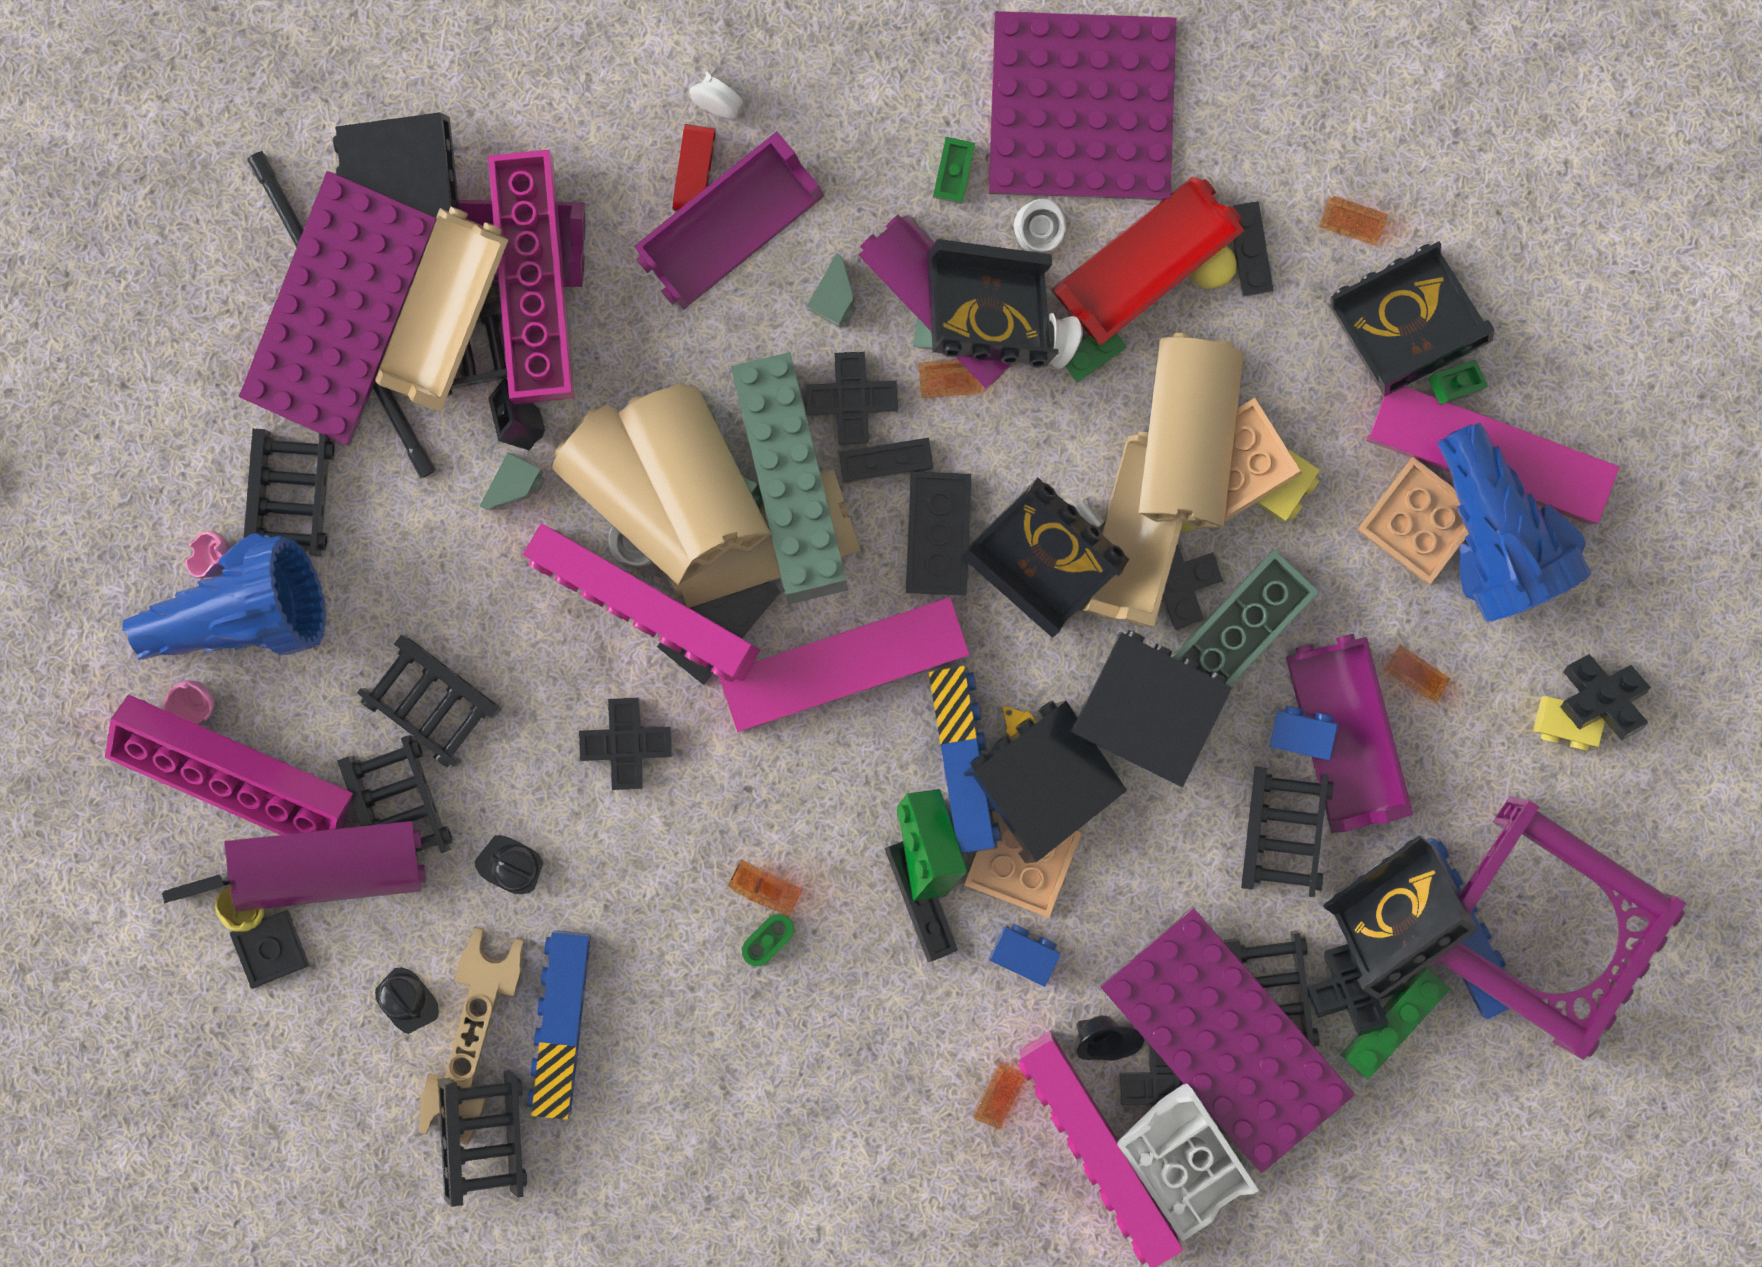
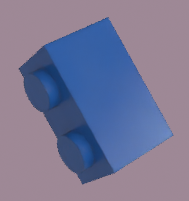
[1269,705,1340,761]
[989,923,1061,987]

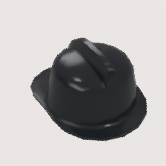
[474,835,544,894]
[375,967,439,1034]
[1076,1015,1145,1061]

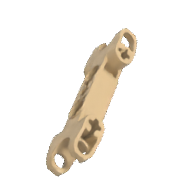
[418,926,525,1145]

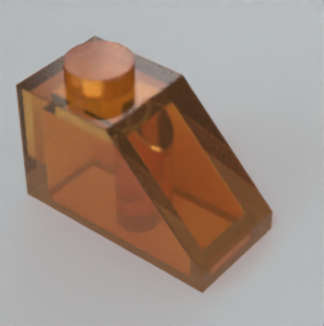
[728,859,803,916]

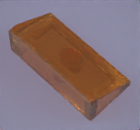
[1319,195,1388,246]
[918,359,982,399]
[1383,645,1451,704]
[973,1061,1025,1129]

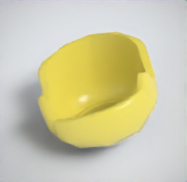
[1189,245,1237,290]
[215,885,265,932]

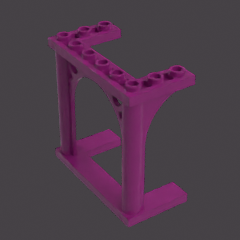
[1433,797,1686,1060]

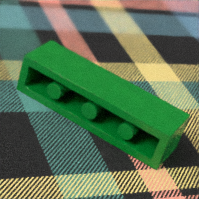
[1340,967,1450,1080]

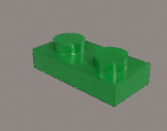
[933,137,975,204]
[1065,333,1127,383]
[1428,360,1489,405]

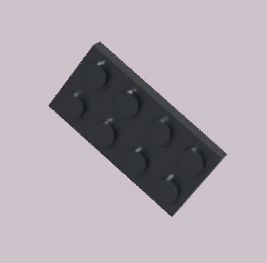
[906,471,972,596]
[657,582,781,685]

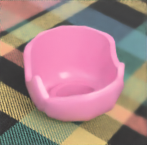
[185,531,230,578]
[163,680,215,724]

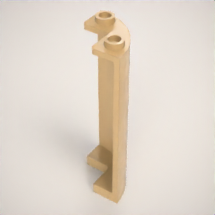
[375,207,508,412]
[1139,333,1244,529]
[619,383,771,566]
[551,404,702,585]
[1080,431,1183,627]
[672,469,861,608]

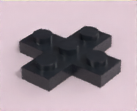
[806,351,898,445]
[1161,542,1223,629]
[1560,654,1651,741]
[579,698,672,790]
[1307,944,1405,1036]
[1119,1043,1183,1108]

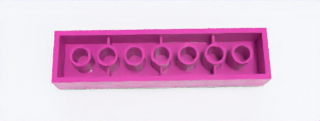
[488,150,575,404]
[523,523,761,682]
[105,694,353,835]
[1018,1031,1183,1267]

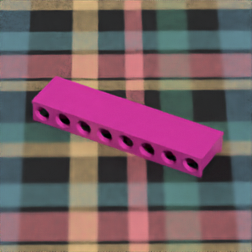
[1366,386,1619,525]
[719,597,969,732]

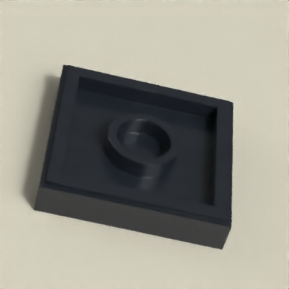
[162,872,231,903]
[229,909,310,989]

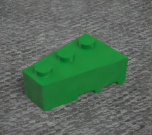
[897,789,967,902]

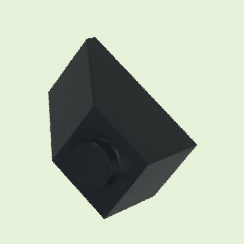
[488,378,545,451]

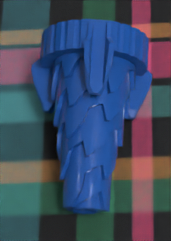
[1437,422,1591,622]
[122,532,326,660]

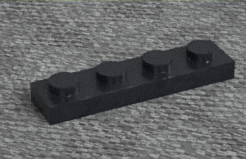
[884,841,958,962]

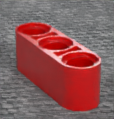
[672,124,716,211]

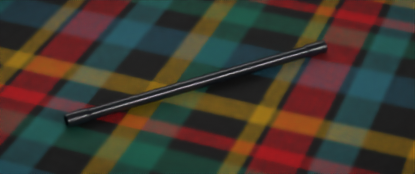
[247,151,436,479]

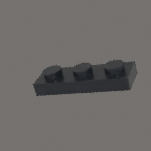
[1228,201,1274,297]
[839,437,934,483]

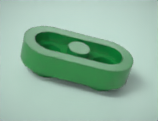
[742,913,794,967]

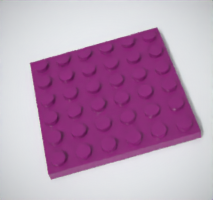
[988,11,1177,200]

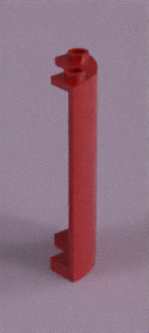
[1051,177,1245,345]

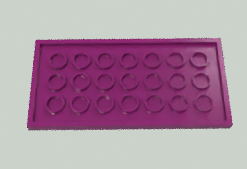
[239,171,437,445]
[1100,907,1355,1174]

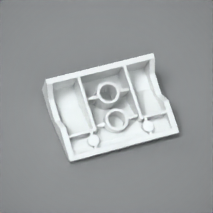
[1116,1083,1259,1242]

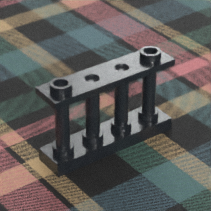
[448,301,507,396]
[243,428,335,557]
[357,635,502,768]
[337,735,453,853]
[1241,766,1334,897]
[1224,931,1320,1047]
[438,1070,527,1207]

